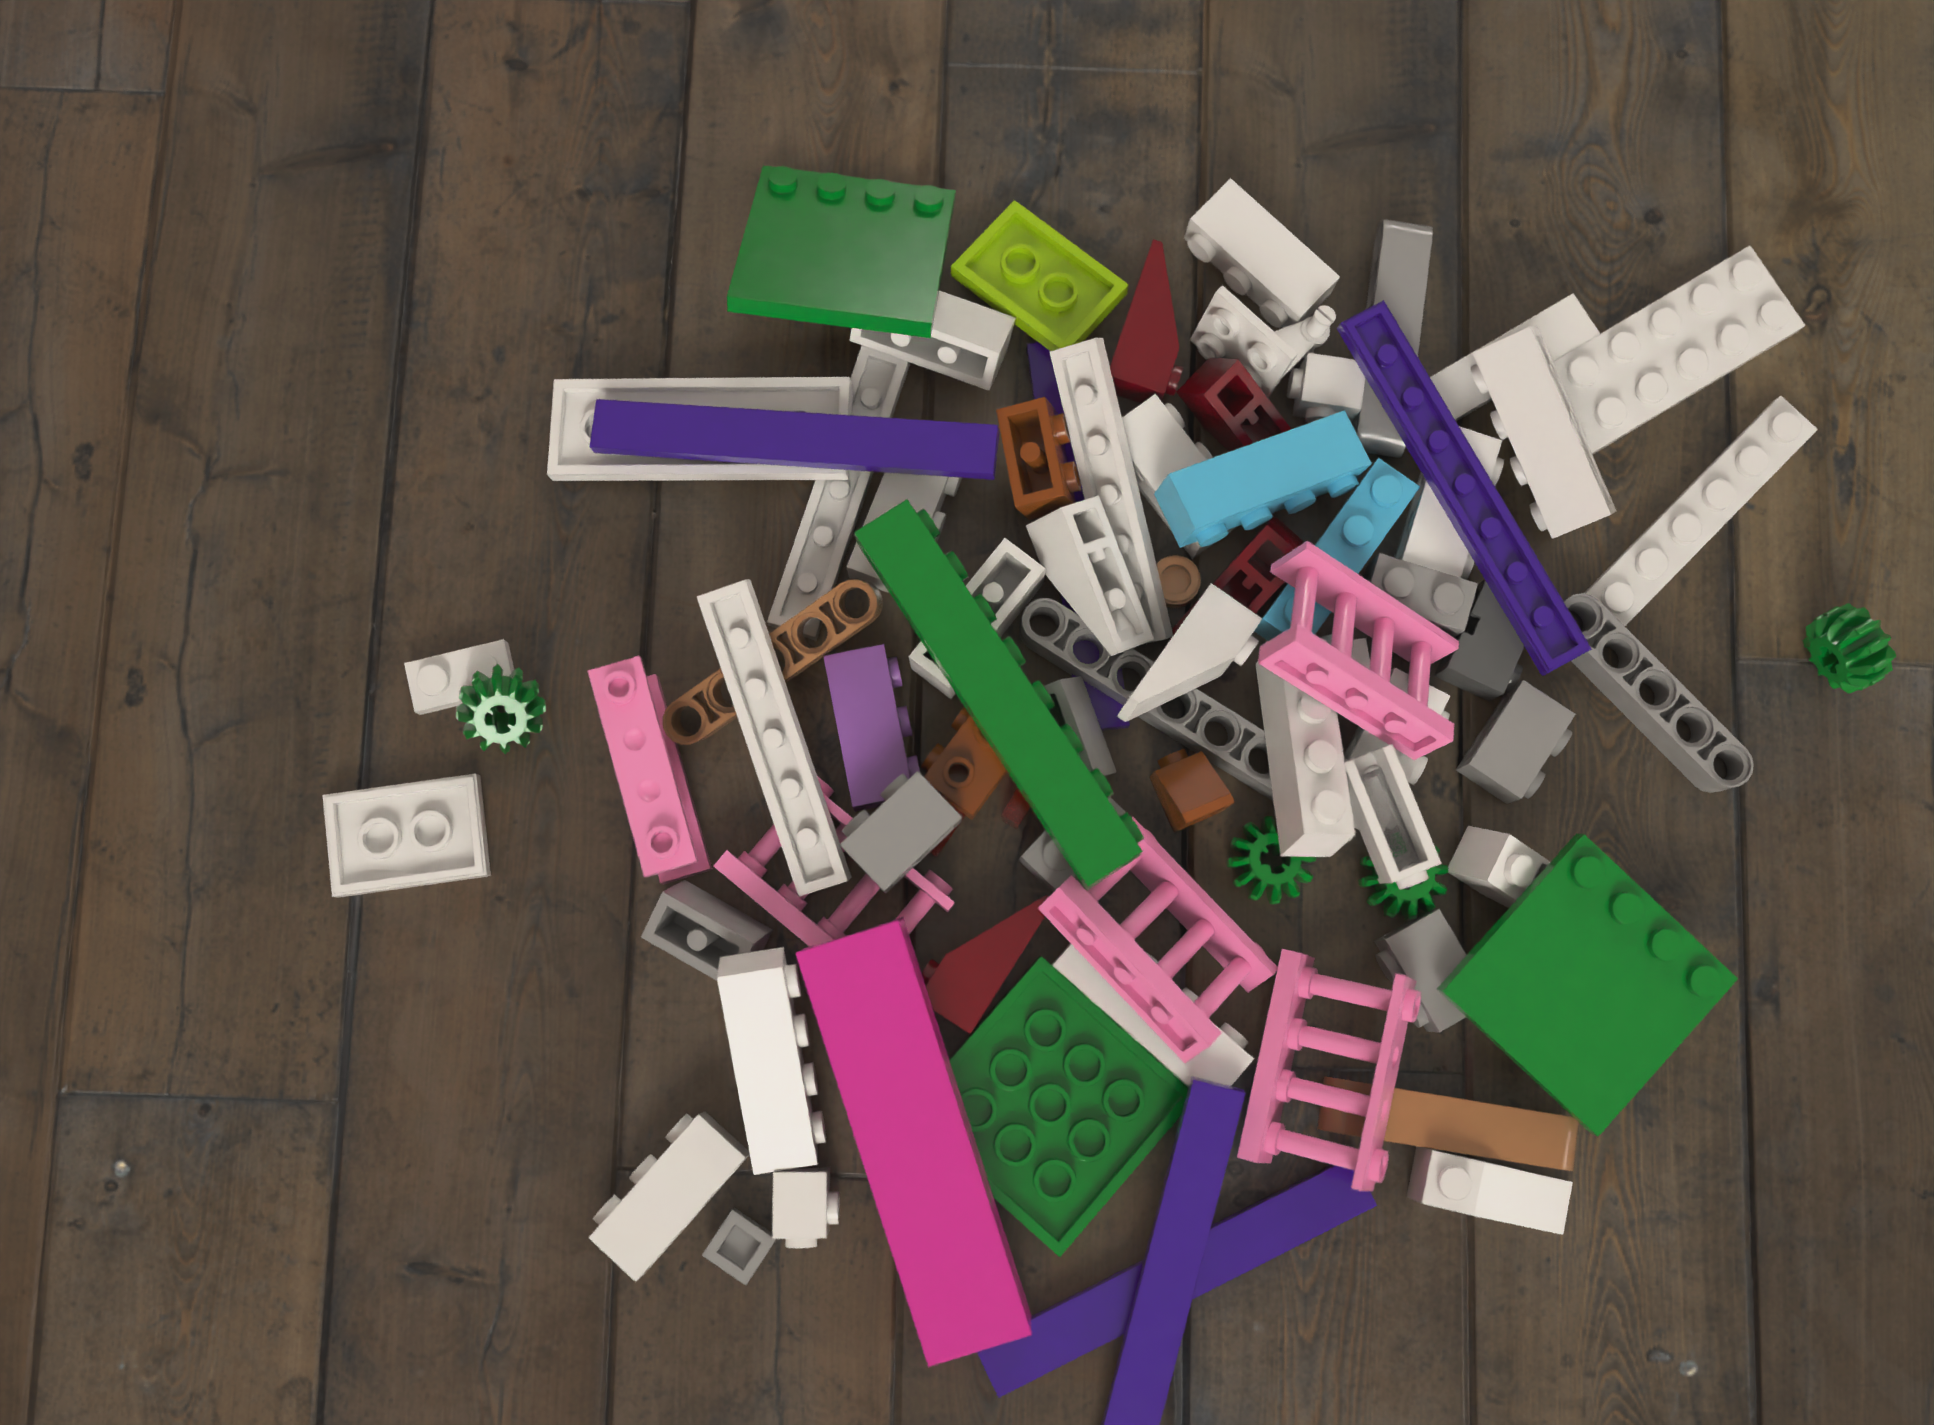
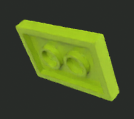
[951,200,1129,351]

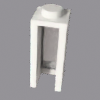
[1345,744,1441,889]

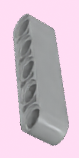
[1352,219,1433,458]
[1564,593,1754,793]

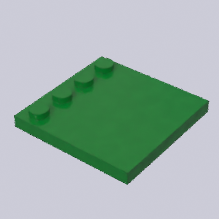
[727,165,956,338]
[1437,833,1738,1137]
[949,956,1188,1257]

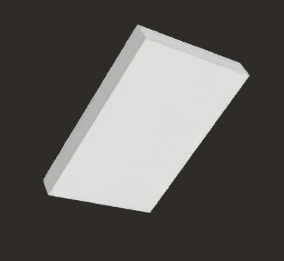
[323,774,491,898]

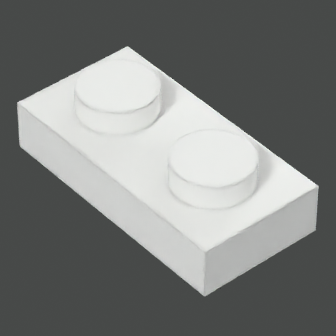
[404,639,514,715]

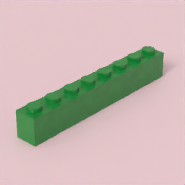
[854,499,1144,891]

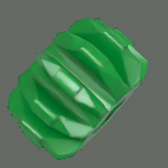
[1803,603,1897,694]
[456,664,546,754]
[1226,816,1316,905]
[1358,832,1449,920]

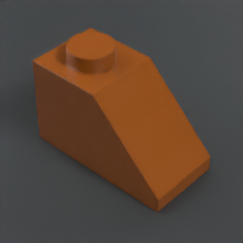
[1149,749,1235,833]

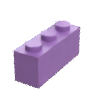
[823,644,920,812]

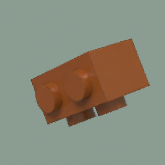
[996,397,1081,520]
[921,707,1007,820]

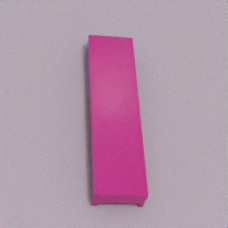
[795,917,1032,1367]

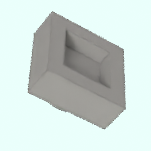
[702,1207,776,1286]

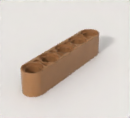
[662,580,883,745]
[1317,1076,1579,1171]

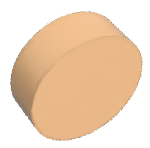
[1156,555,1201,608]

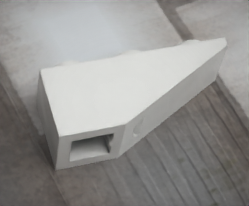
[1448,826,1550,908]

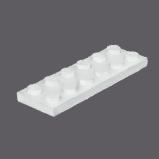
[1553,246,1806,455]
[547,377,853,481]

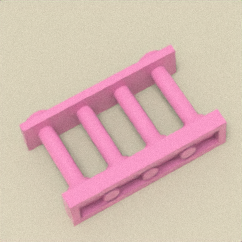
[1258,541,1459,760]
[588,656,713,885]
[714,776,955,946]
[1038,817,1278,1063]
[1237,949,1421,1191]

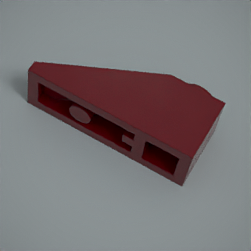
[1110,239,1183,403]
[1176,358,1291,452]
[1169,515,1305,640]
[921,895,1049,1034]

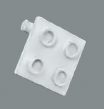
[1190,285,1336,398]

